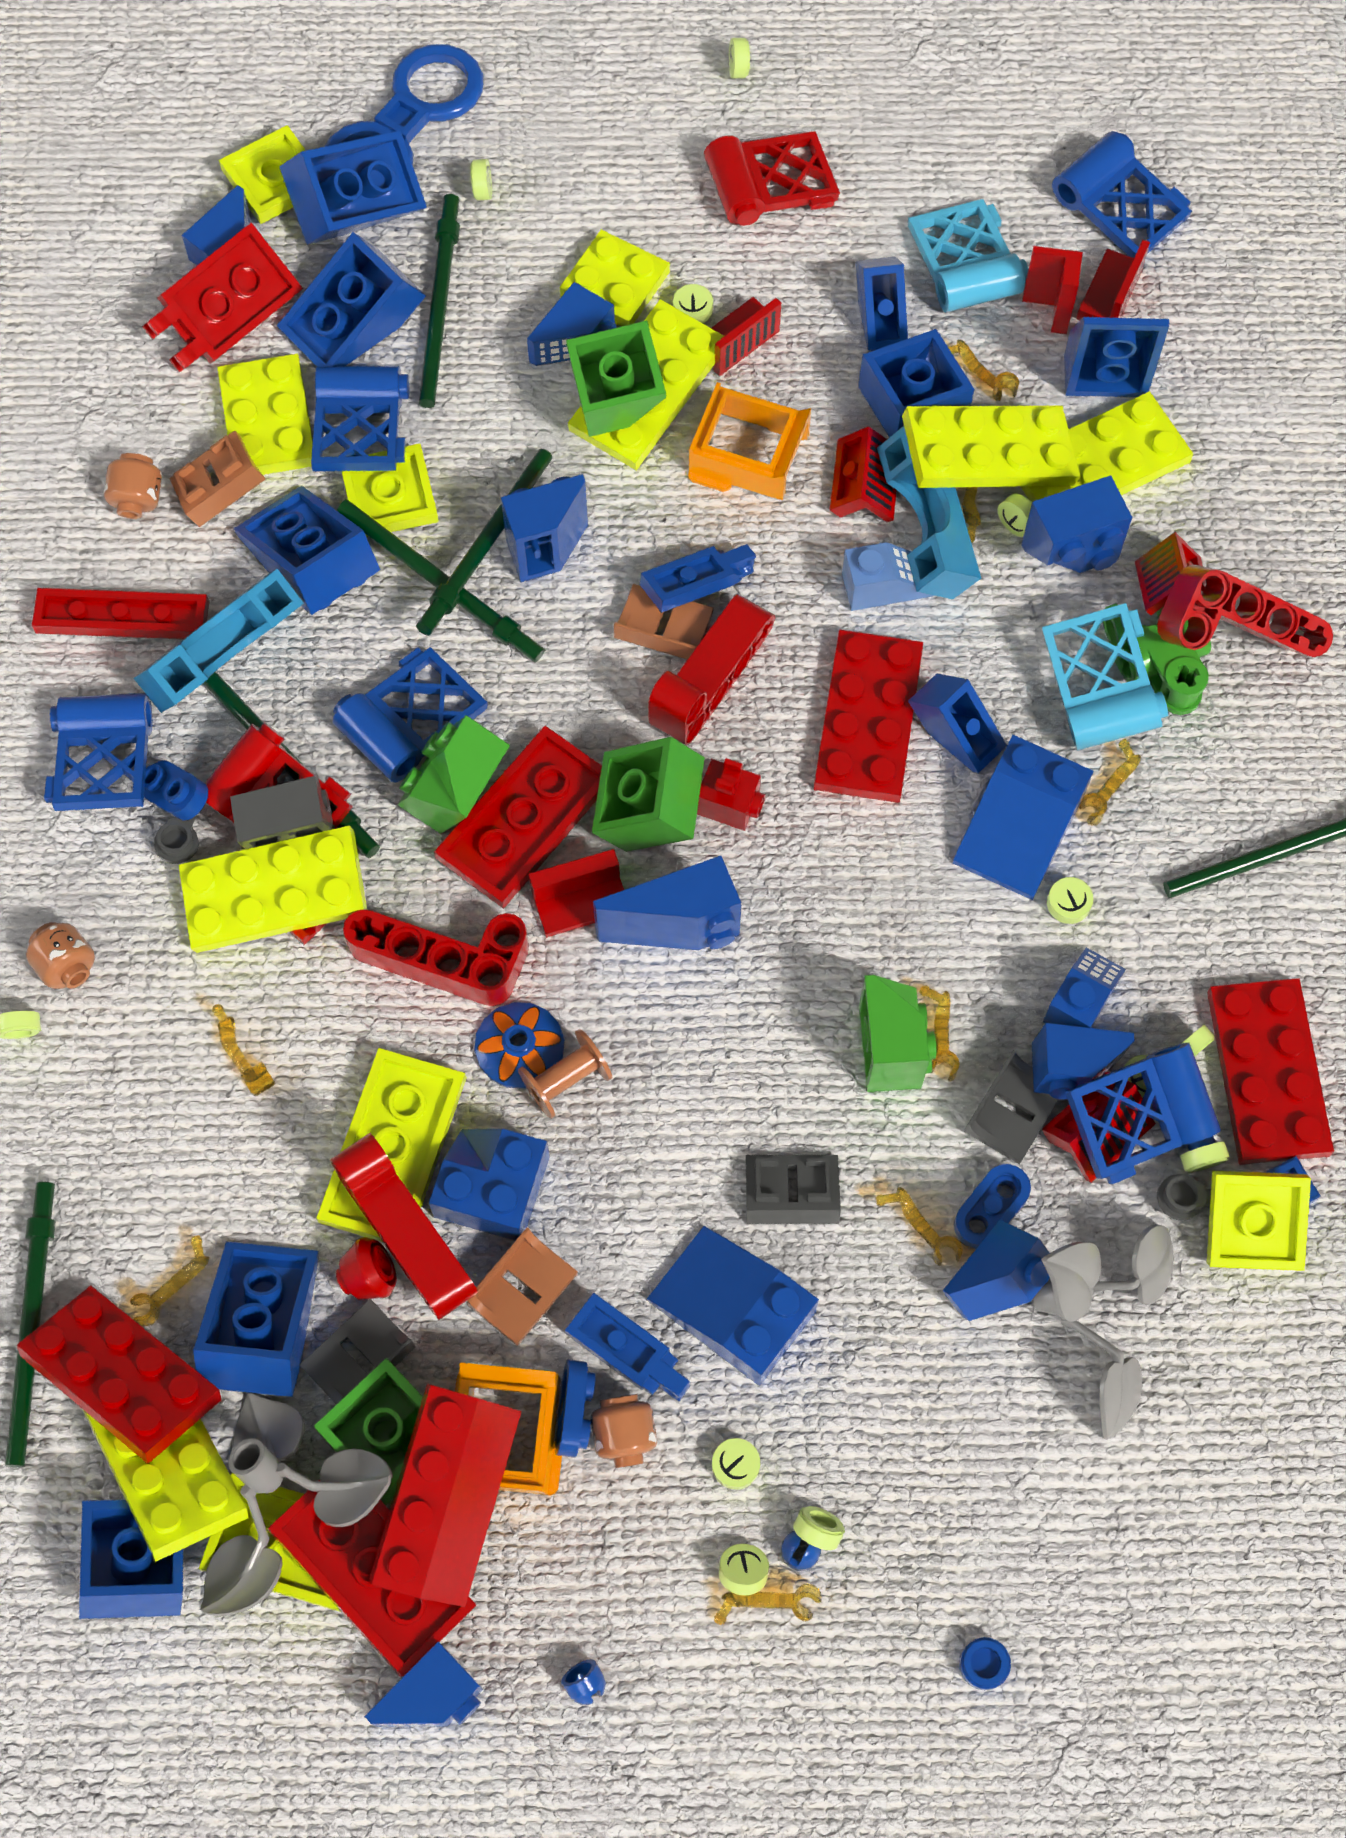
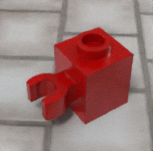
[697,758,766,831]

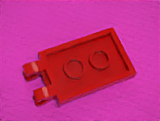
[142,222,304,373]

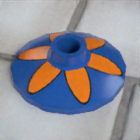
[474,1002,565,1089]

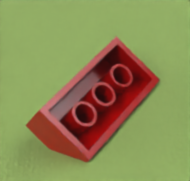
[369,1384,522,1607]

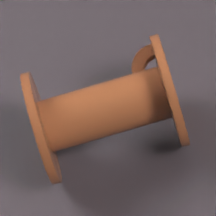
[518,1029,612,1119]

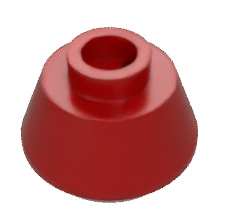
[336,1237,397,1299]

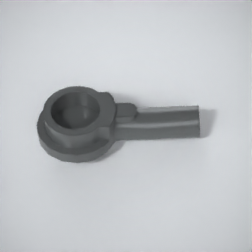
[154,815,199,864]
[1157,1174,1211,1221]

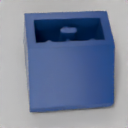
[501,474,588,582]

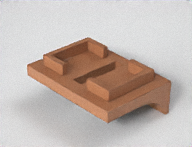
[169,430,266,527]
[614,584,714,660]
[466,1227,578,1346]

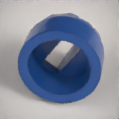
[781,1531,821,1571]
[561,1659,606,1705]

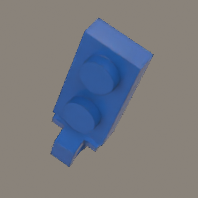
[640,544,756,613]
[565,1293,691,1402]

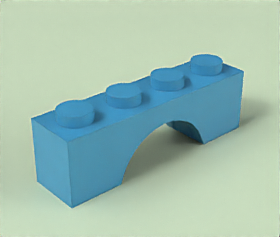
[877,426,981,599]
[134,569,304,713]

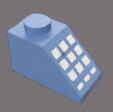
[842,542,933,611]

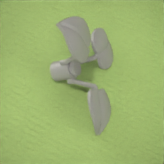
[1033,1224,1174,1440]
[200,1393,393,1616]

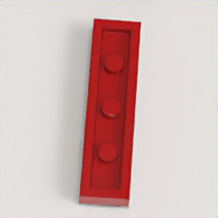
[32,588,210,639]

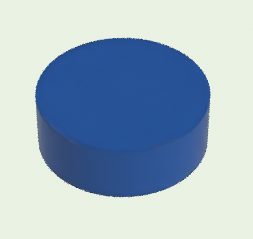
[959,1637,1011,1690]

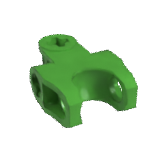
[1103,603,1211,715]

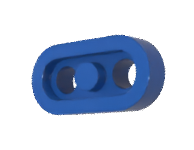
[144,760,208,820]
[954,1164,1031,1249]
[555,1359,595,1458]

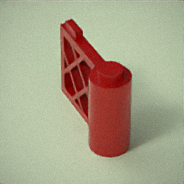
[704,131,840,226]
[205,722,353,829]

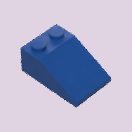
[279,130,427,245]
[277,232,426,367]
[1064,317,1169,397]
[234,485,380,615]
[952,735,1094,900]
[593,856,741,951]
[647,1226,819,1386]
[193,1241,319,1397]

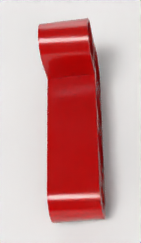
[1157,565,1333,657]
[648,594,775,745]
[343,909,529,1006]
[330,1133,478,1320]

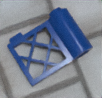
[1052,131,1192,258]
[311,366,410,472]
[333,647,488,783]
[44,693,153,811]
[1065,1042,1221,1184]

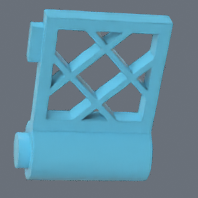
[908,199,1028,313]
[1042,603,1169,751]

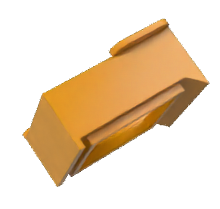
[688,382,811,501]
[455,1362,562,1496]

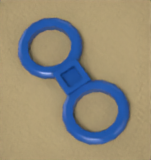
[324,44,484,165]

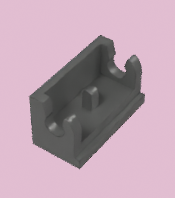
[230,776,335,849]

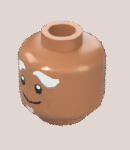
[104,453,162,519]
[26,922,95,989]
[590,1394,657,1468]

